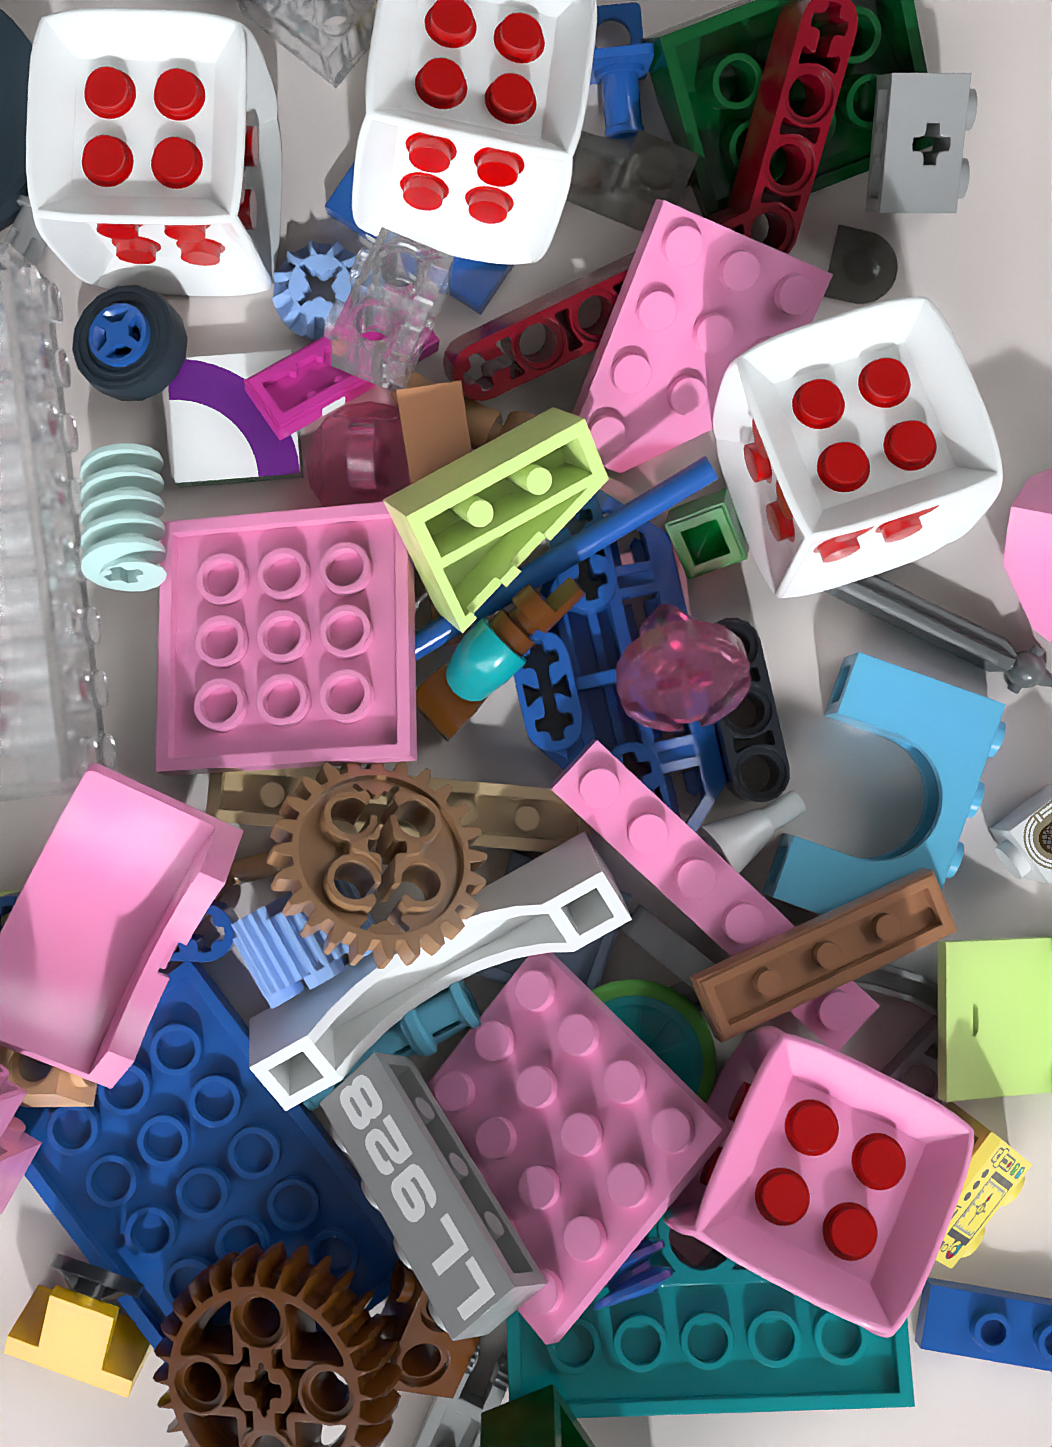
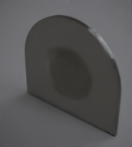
[824,224,898,304]

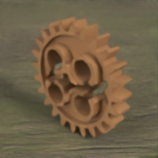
[267,761,487,969]

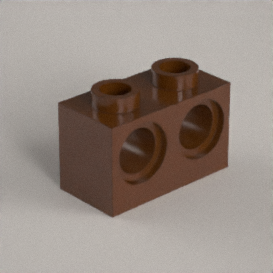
[373,1259,481,1399]

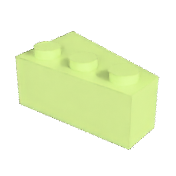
[383,407,609,633]

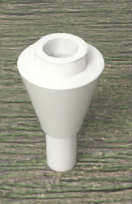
[696,790,806,873]

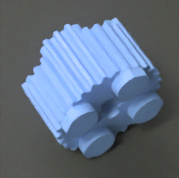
[231,880,377,1009]

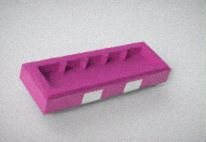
[244,292,440,440]

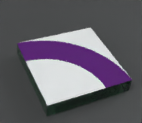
[168,349,304,488]

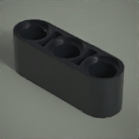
[696,618,790,802]

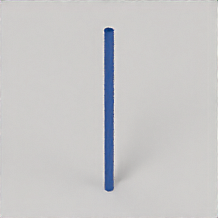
[415,456,719,661]

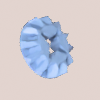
[272,239,373,341]

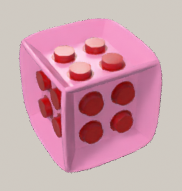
[663,1026,974,1338]

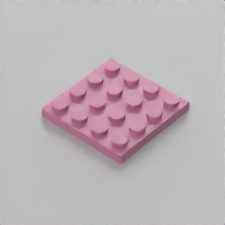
[155,502,417,776]
[427,952,731,1345]

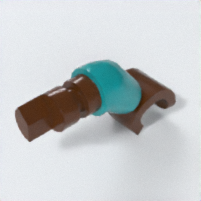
[416,577,586,742]

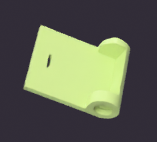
[938,936,1052,1102]

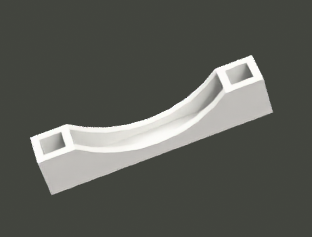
[249,831,632,1111]

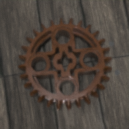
[153,1241,403,1447]

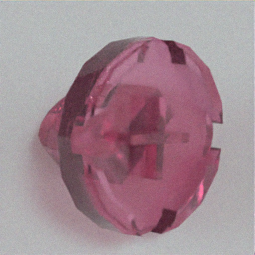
[306,401,411,507]
[615,604,751,732]

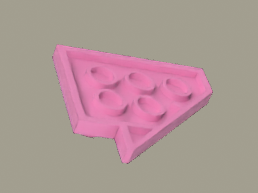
[572,199,833,474]

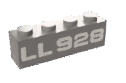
[320,1052,548,1341]

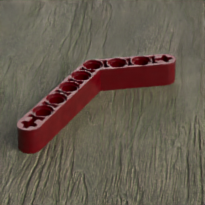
[443,0,858,401]

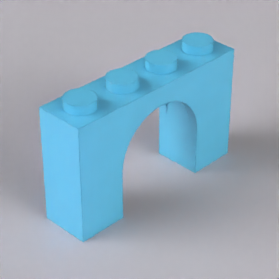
[762,652,1006,950]

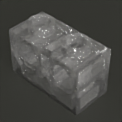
[237,0,378,88]
[324,227,454,393]

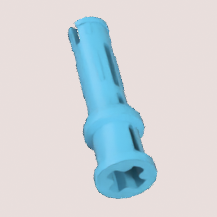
[303,979,482,1111]

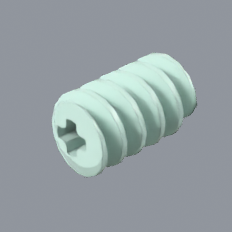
[80,443,167,592]

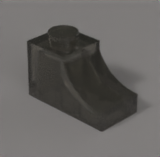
[566,130,699,232]

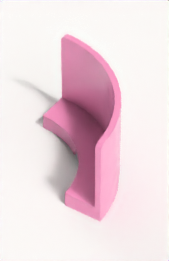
[0,763,243,1089]

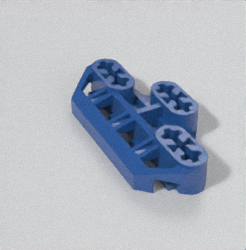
[513,489,727,833]

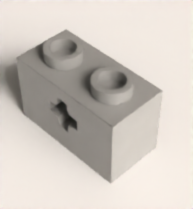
[866,73,977,213]

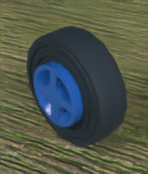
[72,285,188,401]

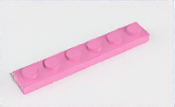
[549,738,880,1051]

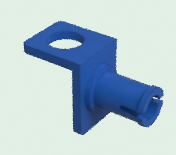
[590,2,654,141]

